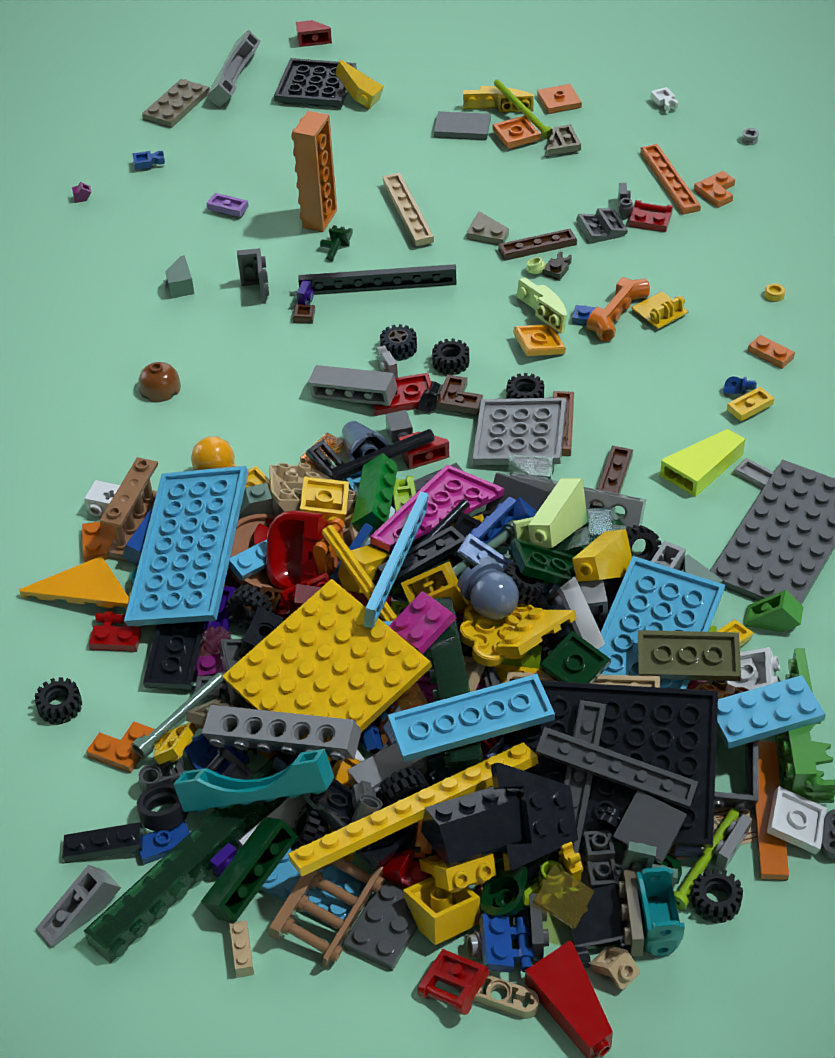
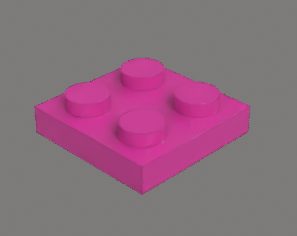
[389,591,457,654]

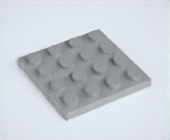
[473,398,567,465]

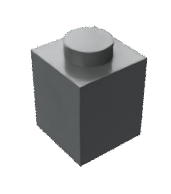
[385,410,413,444]

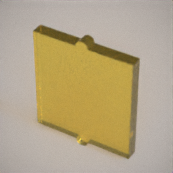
[533,864,594,929]

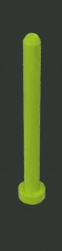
[494,79,553,139]
[673,808,739,910]

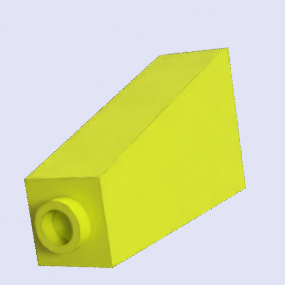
[660,429,745,497]

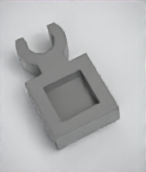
[377,345,398,378]

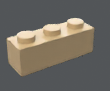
[229,920,254,978]

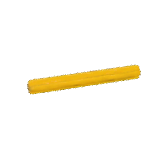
[322,525,397,621]

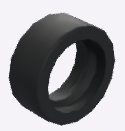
[137,784,189,831]

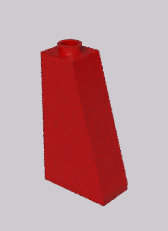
[525,940,613,1058]

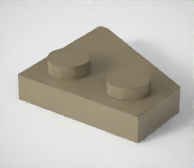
[467,212,509,245]

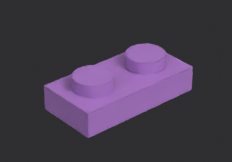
[206,193,249,217]

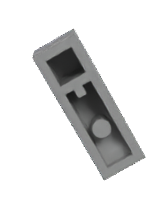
[36,865,121,947]

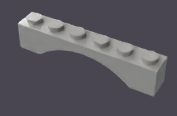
[206,30,261,108]

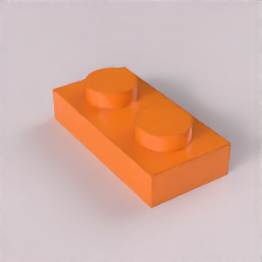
[748,335,795,369]

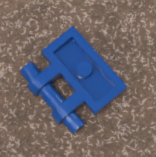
[479,914,534,972]

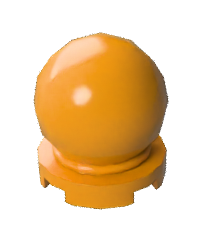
[191,436,236,470]

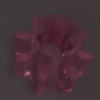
[202,625,231,655]

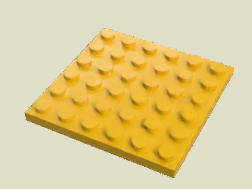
[222,579,432,762]

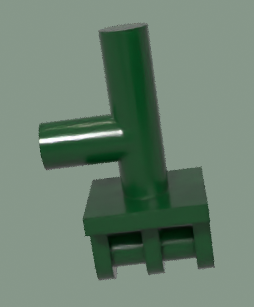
[320,225,353,261]

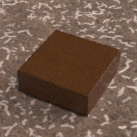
[293,305,316,323]

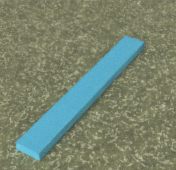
[364,491,429,629]

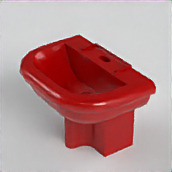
[266,510,343,590]

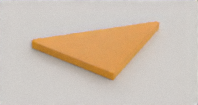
[19,556,130,609]

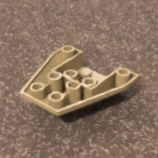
[269,463,357,517]

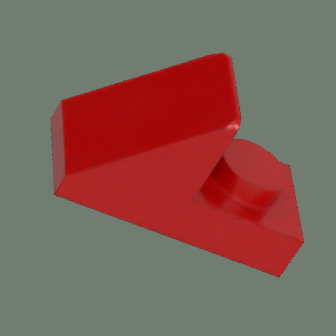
[382,849,432,888]

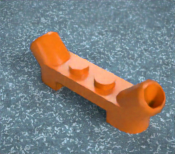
[587,277,650,342]

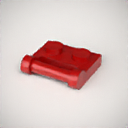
[629,200,673,232]
[417,949,490,1015]

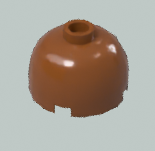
[138,362,181,402]

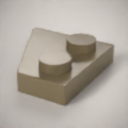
[547,124,581,156]

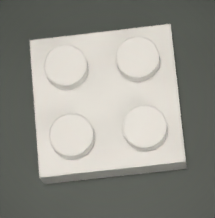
[767,786,827,855]

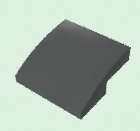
[576,208,628,242]

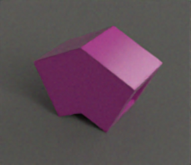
[72,182,92,203]

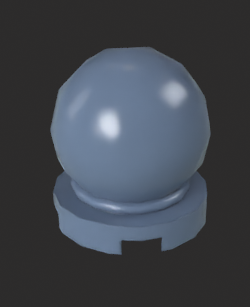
[457,557,519,620]

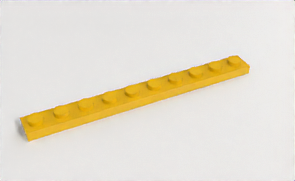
[288,742,538,877]

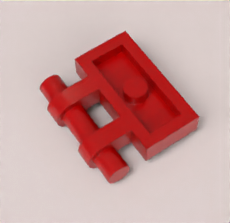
[89,611,142,652]

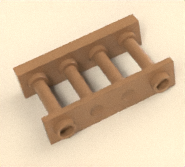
[99,457,158,562]
[269,858,384,969]

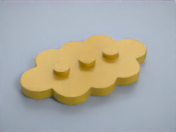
[459,602,535,667]

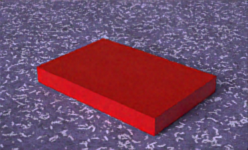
[372,373,431,416]

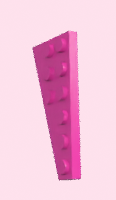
[370,464,504,552]

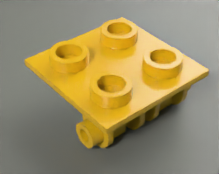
[631,291,689,329]

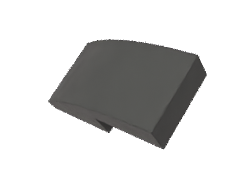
[583,830,618,889]

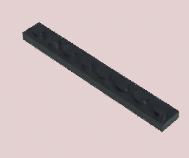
[298,264,457,294]

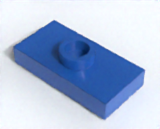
[139,821,194,864]

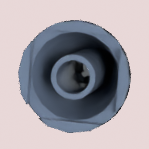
[342,421,390,461]

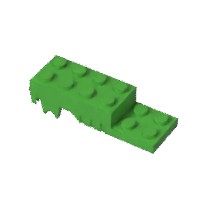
[775,648,835,803]

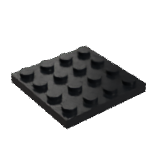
[274,58,357,107]

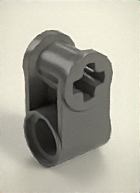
[138,757,185,793]

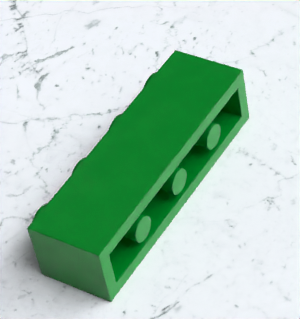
[352,453,398,535]

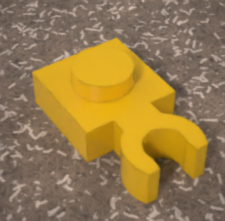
[558,842,583,888]

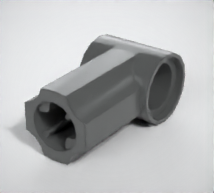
[351,781,383,822]

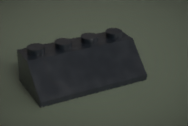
[421,787,526,868]

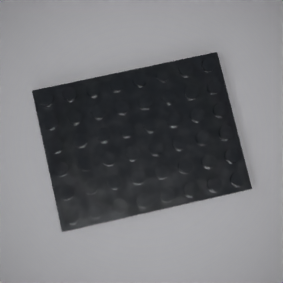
[503,679,718,848]

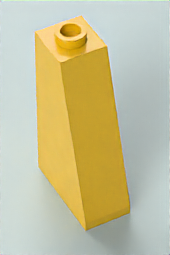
[572,529,632,582]

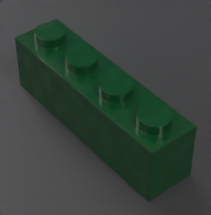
[201,817,298,923]

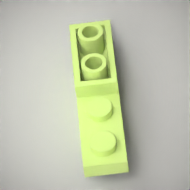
[516,278,567,333]

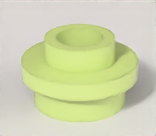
[526,257,546,274]

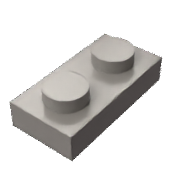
[714,814,752,870]

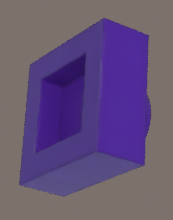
[297,280,314,305]
[210,843,237,878]

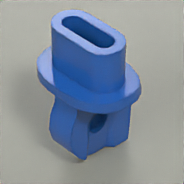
[723,376,757,395]

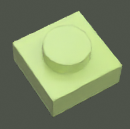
[513,517,533,542]

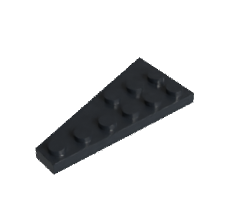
[272,753,416,872]

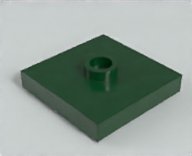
[539,631,611,684]

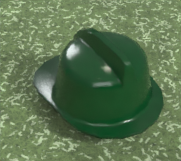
[480,859,528,919]

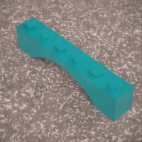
[173,749,334,812]

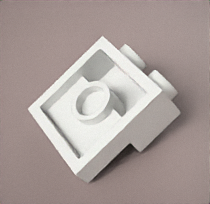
[727,647,780,690]

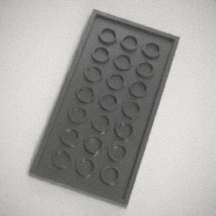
[711,459,835,605]

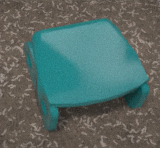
[636,867,685,957]

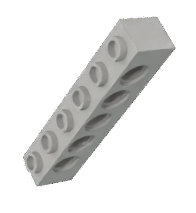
[510,473,647,529]
[202,705,362,761]

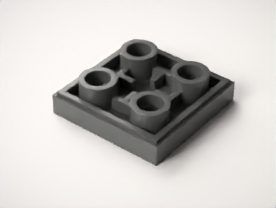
[613,790,687,864]

